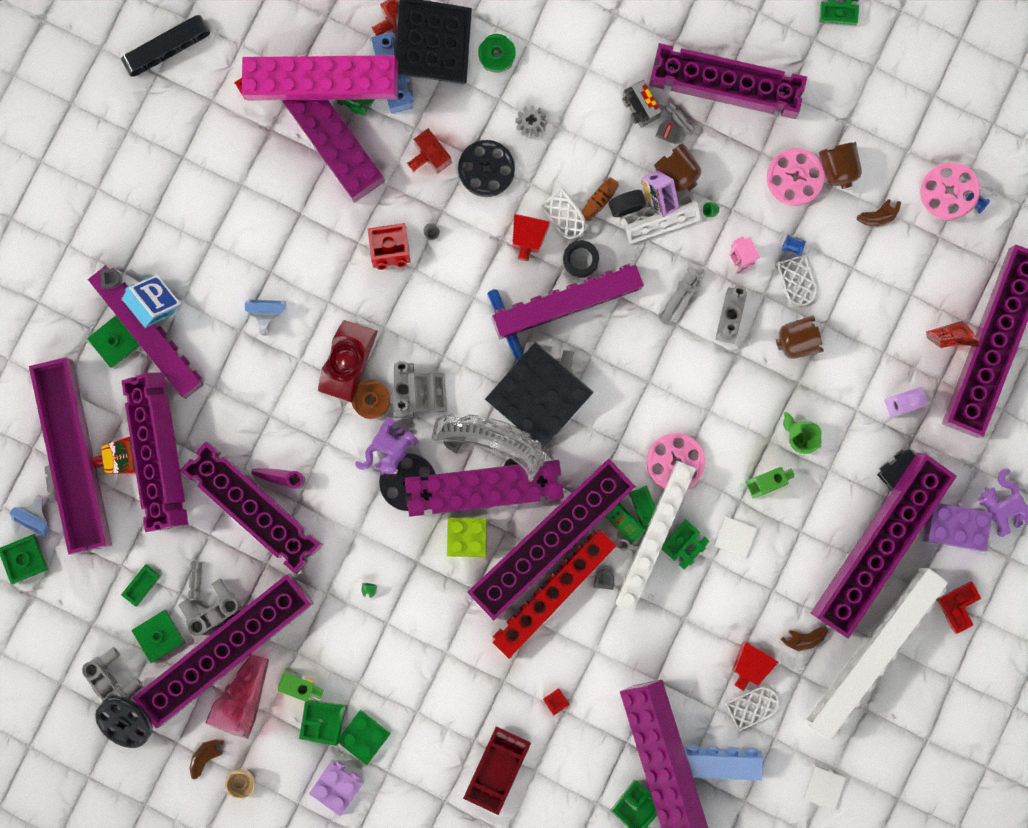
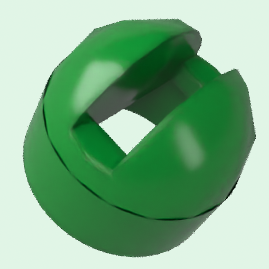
[703,202,720,218]
[361,583,377,598]

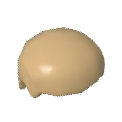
[225,769,255,799]

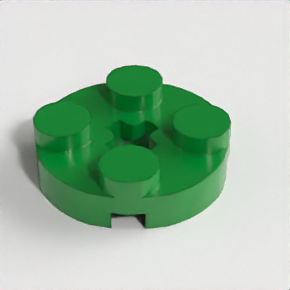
[478,34,516,73]

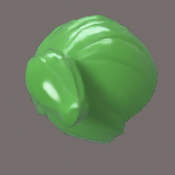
[783,412,822,454]

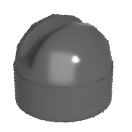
[423,223,440,240]

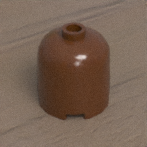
[818,142,862,189]
[654,143,702,192]
[776,315,824,359]

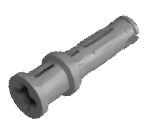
[659,267,703,323]

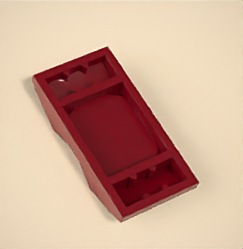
[318,320,378,403]
[463,726,531,815]

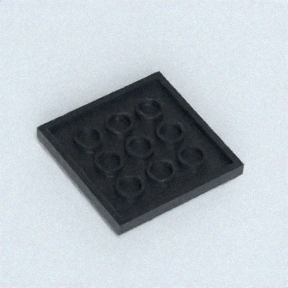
[394,0,472,84]
[485,341,594,449]

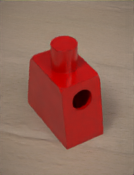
[512,214,550,261]
[732,641,778,691]

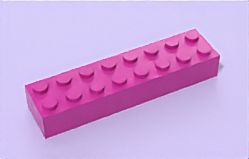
[242,55,398,100]

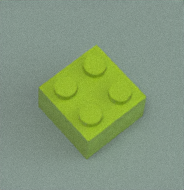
[447,517,487,557]

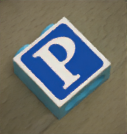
[122,275,181,328]

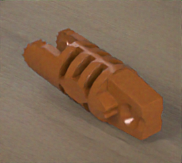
[582,177,619,222]

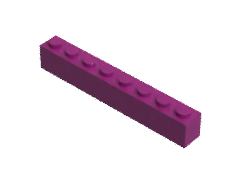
[491,264,644,340]
[87,265,204,399]

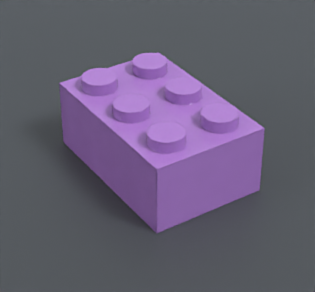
[923,503,993,552]

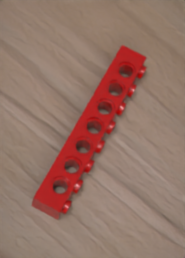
[492,530,617,659]

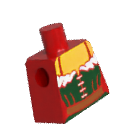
[92,437,136,474]

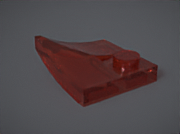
[926,321,980,348]

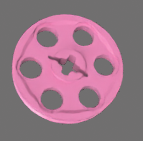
[767,148,825,206]
[920,163,980,220]
[647,433,705,488]

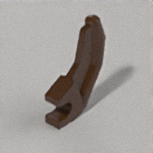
[856,199,901,226]
[780,627,828,651]
[189,739,225,779]

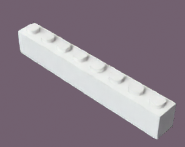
[615,461,696,612]

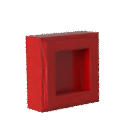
[543,688,570,715]

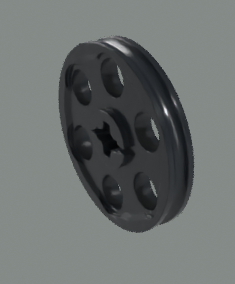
[458,140,515,197]
[379,453,436,511]
[95,696,153,748]

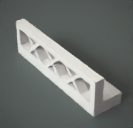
[620,193,701,244]

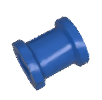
[966,192,990,214]
[782,235,806,257]

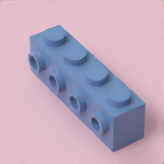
[371,32,415,114]
[684,746,763,781]

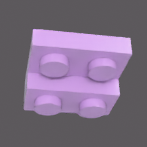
[309,760,363,816]

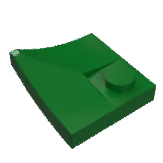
[299,700,347,746]
[610,780,657,828]

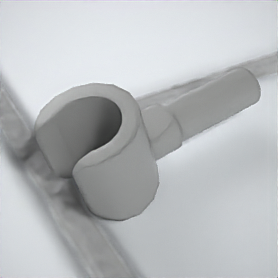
[616,538,639,551]

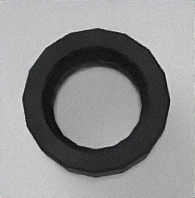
[608,190,647,217]
[563,240,599,278]

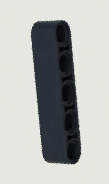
[121,15,210,77]

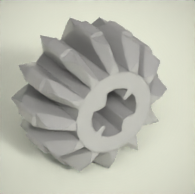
[515,105,547,138]

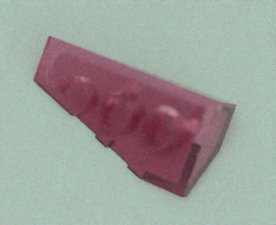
[206,654,269,739]

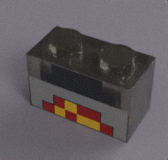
[622,80,662,128]

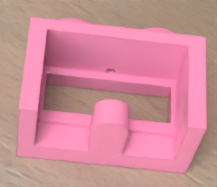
[729,237,760,273]

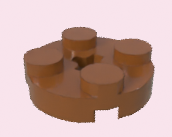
[352,380,390,419]

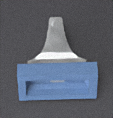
[245,299,286,336]
[9,495,49,537]

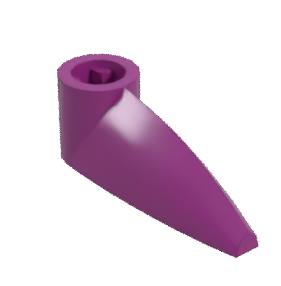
[251,468,306,489]

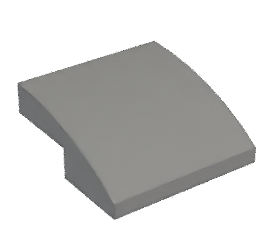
[408,373,447,412]

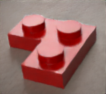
[936,581,981,634]

